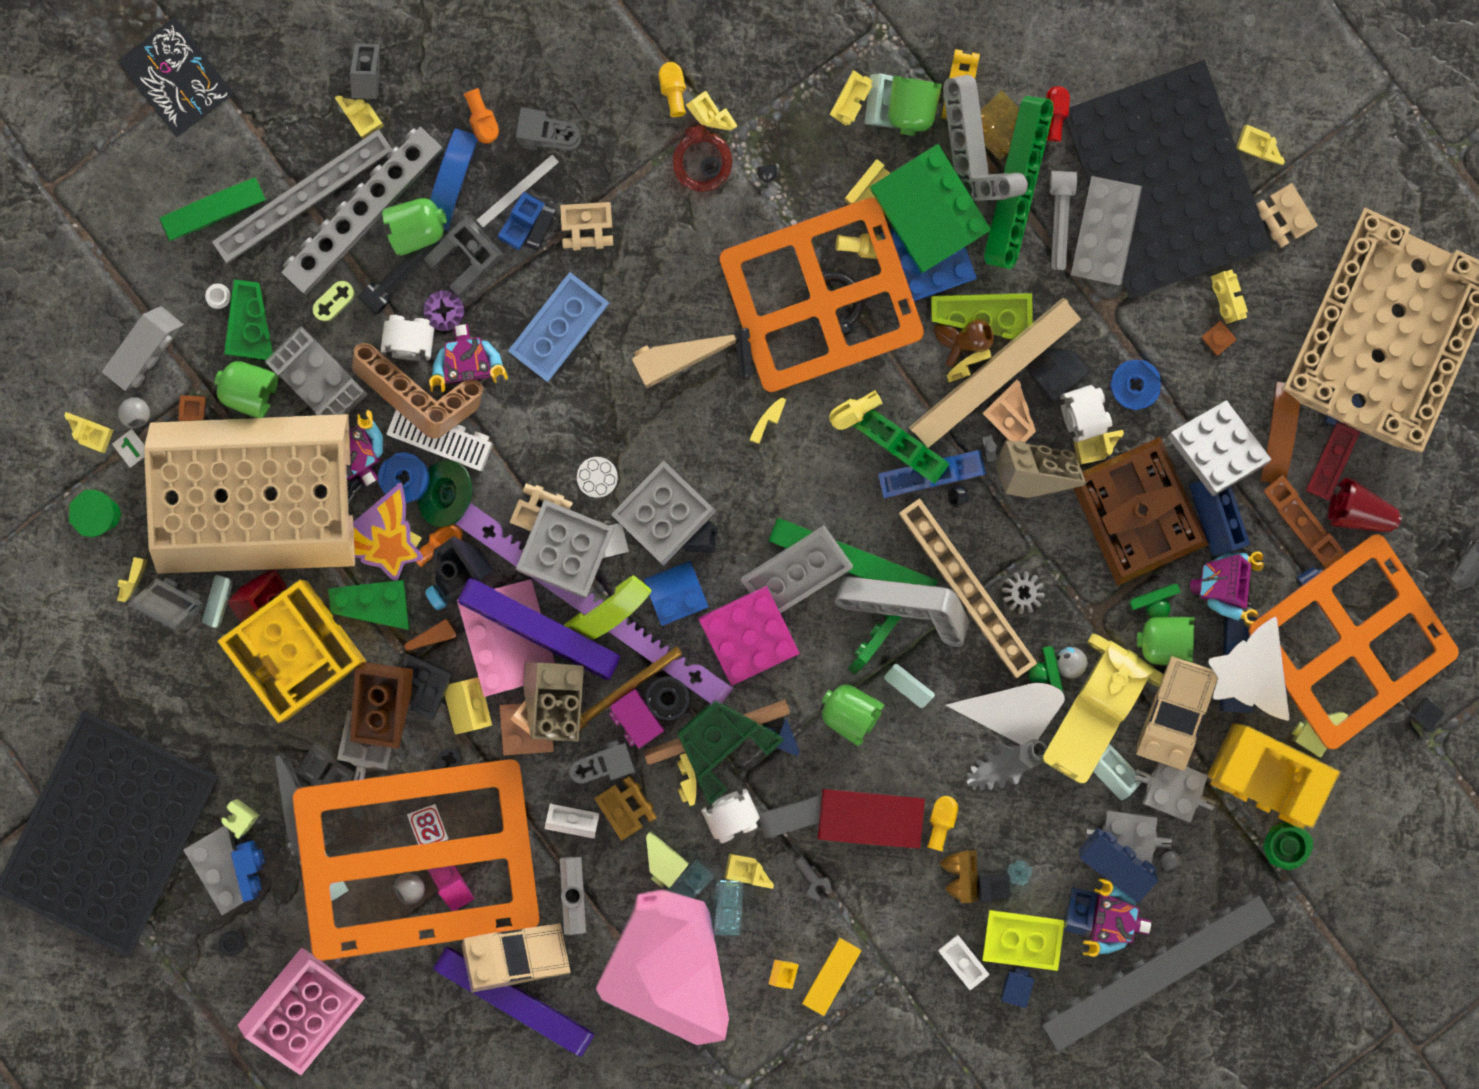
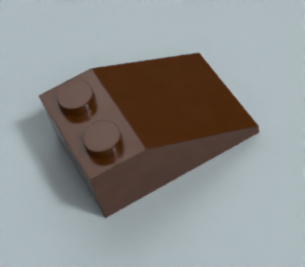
[350,662,413,749]

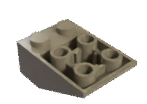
[996,440,1086,498]
[524,662,584,741]

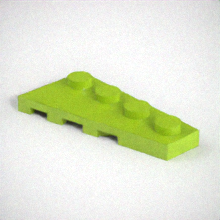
[931,293,1033,339]

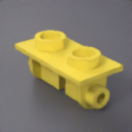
[830,70,873,126]
[1211,270,1248,324]

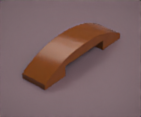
[1260,382,1300,483]
[1263,475,1345,569]

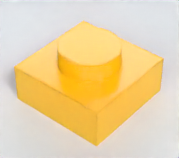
[768,960,798,989]

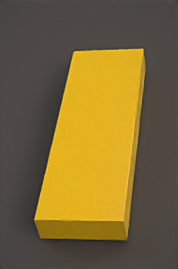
[802,937,862,1016]

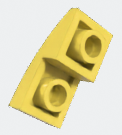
[677,752,697,806]

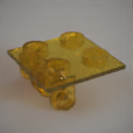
[980,90,1019,161]

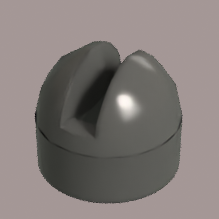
[1161,851,1183,872]

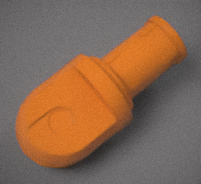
[464,88,499,144]
[416,524,462,567]

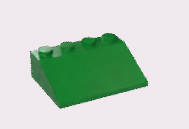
[869,144,991,273]

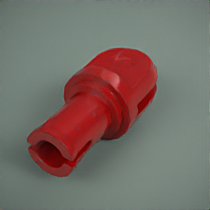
[1045,86,1070,142]

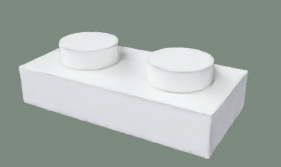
[545,804,599,838]
[938,934,990,990]

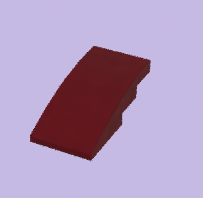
[817,789,925,849]

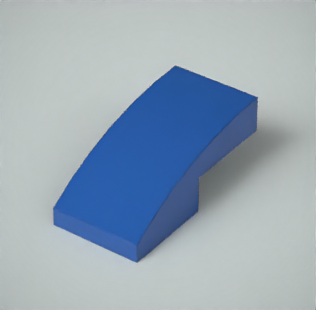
[497,192,545,251]

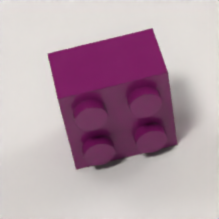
[609,689,665,748]

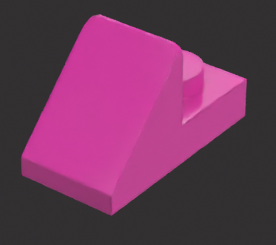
[427,865,474,911]

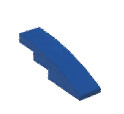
[878,450,986,498]

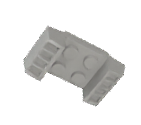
[265,326,368,416]

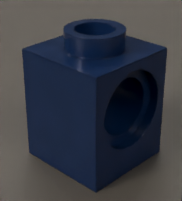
[1000,967,1034,1008]

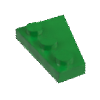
[224,279,273,360]
[328,580,410,630]
[847,614,902,675]

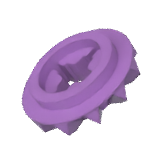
[424,291,464,331]

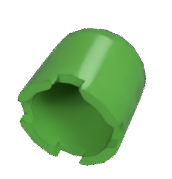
[888,76,942,136]
[383,198,447,256]
[214,361,279,418]
[1137,617,1194,665]
[821,684,885,747]

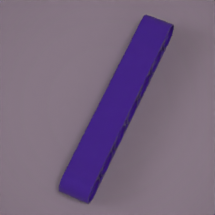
[457,578,621,680]
[433,946,595,1057]

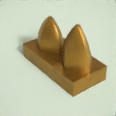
[940,850,979,903]

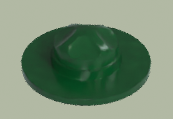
[418,460,472,527]

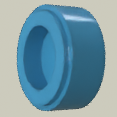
[425,585,448,610]

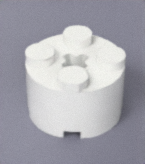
[380,315,434,361]
[1060,385,1112,442]
[701,789,760,843]

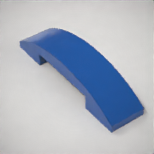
[430,128,478,231]

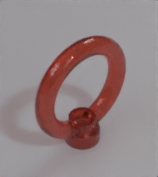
[673,125,733,192]

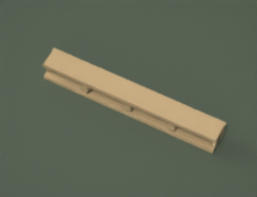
[909,298,1081,448]

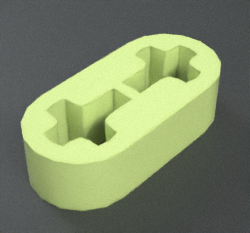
[313,281,355,322]

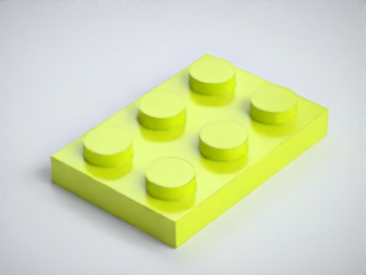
[982,910,1064,971]

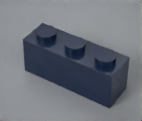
[1189,481,1250,556]
[1078,828,1158,903]

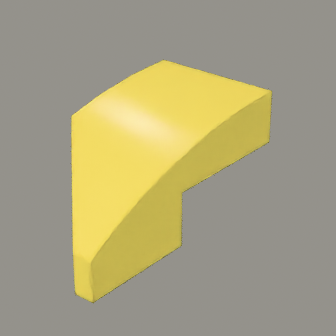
[1236,125,1285,165]
[64,412,114,453]
[117,557,147,602]
[724,853,774,889]

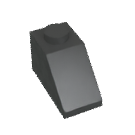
[350,44,380,99]

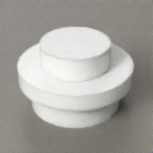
[205,284,231,309]

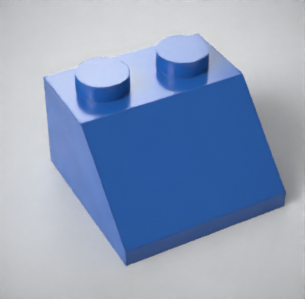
[644,561,709,626]

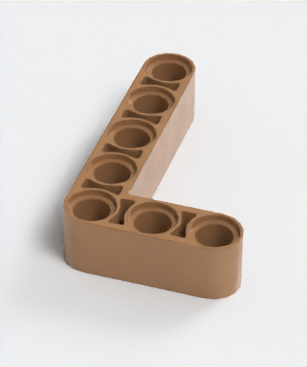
[351,343,483,439]

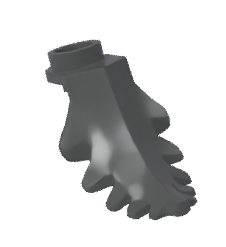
[965,739,1047,791]

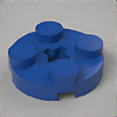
[1110,360,1161,410]
[378,452,429,503]

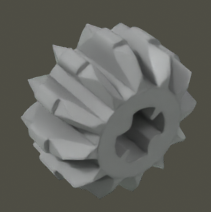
[1002,571,1045,614]

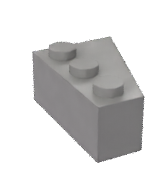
[102,306,184,391]
[184,826,244,915]

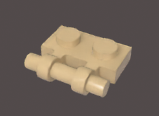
[1256,183,1318,248]
[560,202,613,250]
[510,483,573,531]

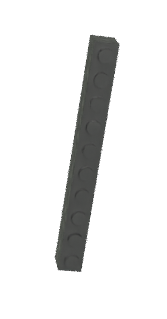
[1040,893,1275,1051]

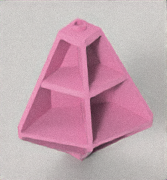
[596,890,729,1045]

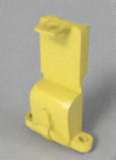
[1043,634,1164,784]

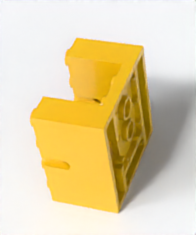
[218,580,366,723]
[1207,723,1339,829]

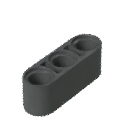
[758,794,822,838]

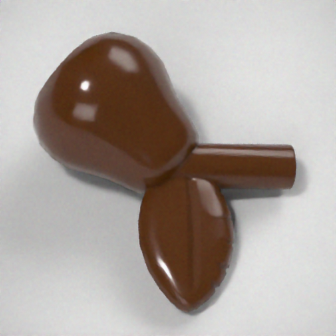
[934,319,994,368]

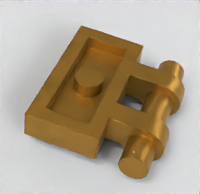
[594,775,657,841]

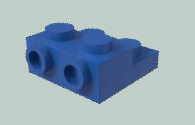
[231,840,266,902]

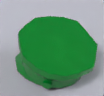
[69,490,121,538]
[1263,822,1313,871]

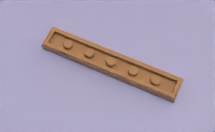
[644,700,790,765]

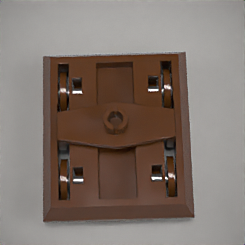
[1073,437,1209,586]

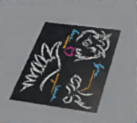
[117,17,234,138]

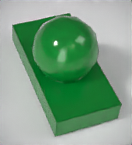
[1128,583,1181,618]
[1028,646,1063,693]

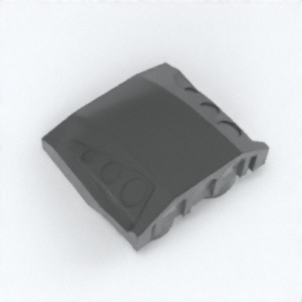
[1445,537,1479,591]

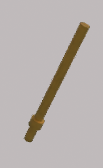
[579,646,682,731]

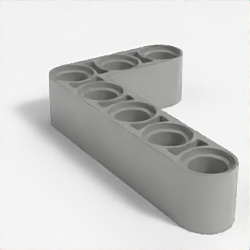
[943,75,1027,201]
[835,577,970,647]

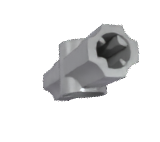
[560,857,586,935]

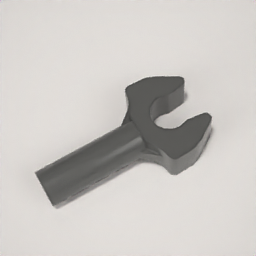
[982,435,997,462]
[794,856,831,901]

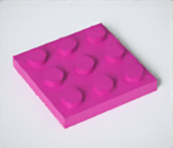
[699,586,800,686]

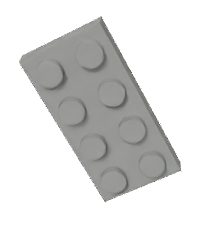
[1071,176,1142,285]
[741,525,853,613]

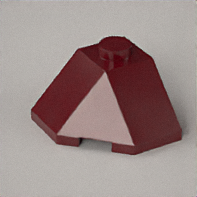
[227,569,288,623]

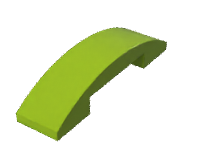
[564,575,651,640]

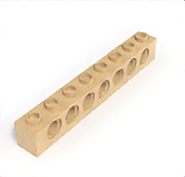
[898,498,1037,678]

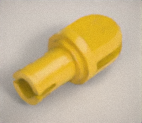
[659,62,686,117]
[927,796,958,851]

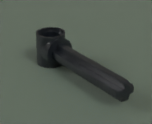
[357,241,440,315]

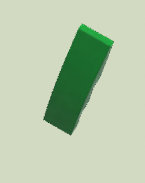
[159,177,266,242]
[853,409,949,484]

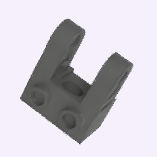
[516,107,581,151]
[424,218,504,297]
[570,738,636,783]

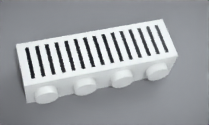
[386,410,493,472]

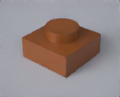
[1200,321,1237,356]
[178,395,207,421]

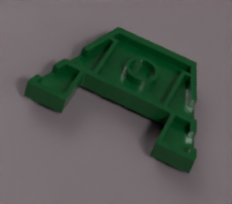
[677,699,784,805]

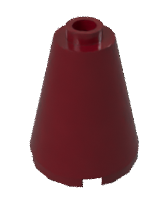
[1327,478,1401,533]

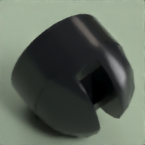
[701,156,721,177]
[756,164,777,183]
[948,486,970,507]

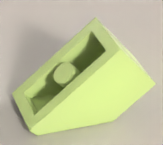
[1292,712,1348,758]
[646,831,689,888]

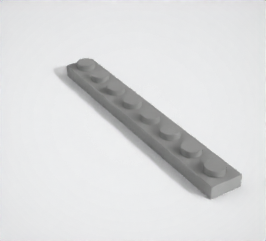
[212,129,392,263]

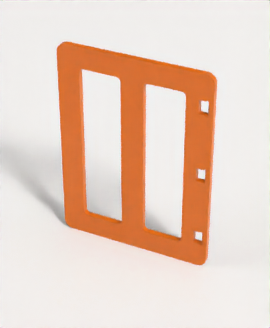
[292,759,539,961]

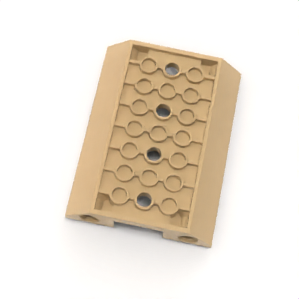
[1283,208,1479,453]
[144,414,355,574]

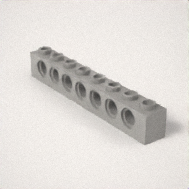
[281,127,444,295]

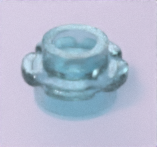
[1007,860,1032,885]

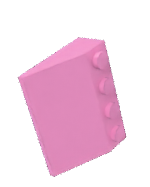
[457,579,555,697]
[238,948,365,1075]

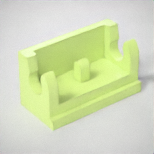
[221,799,260,839]

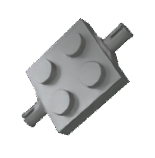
[337,710,392,781]
[1133,762,1216,823]
[1085,811,1172,864]

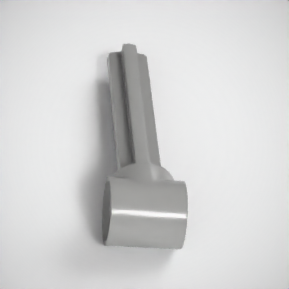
[1049,171,1077,270]

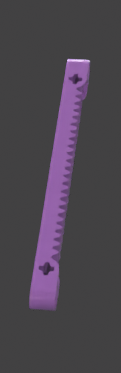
[455,503,734,703]

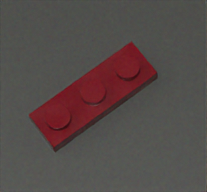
[1305,422,1360,501]

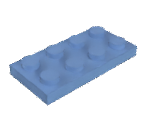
[508,272,610,382]

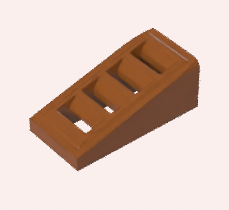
[404,619,458,650]

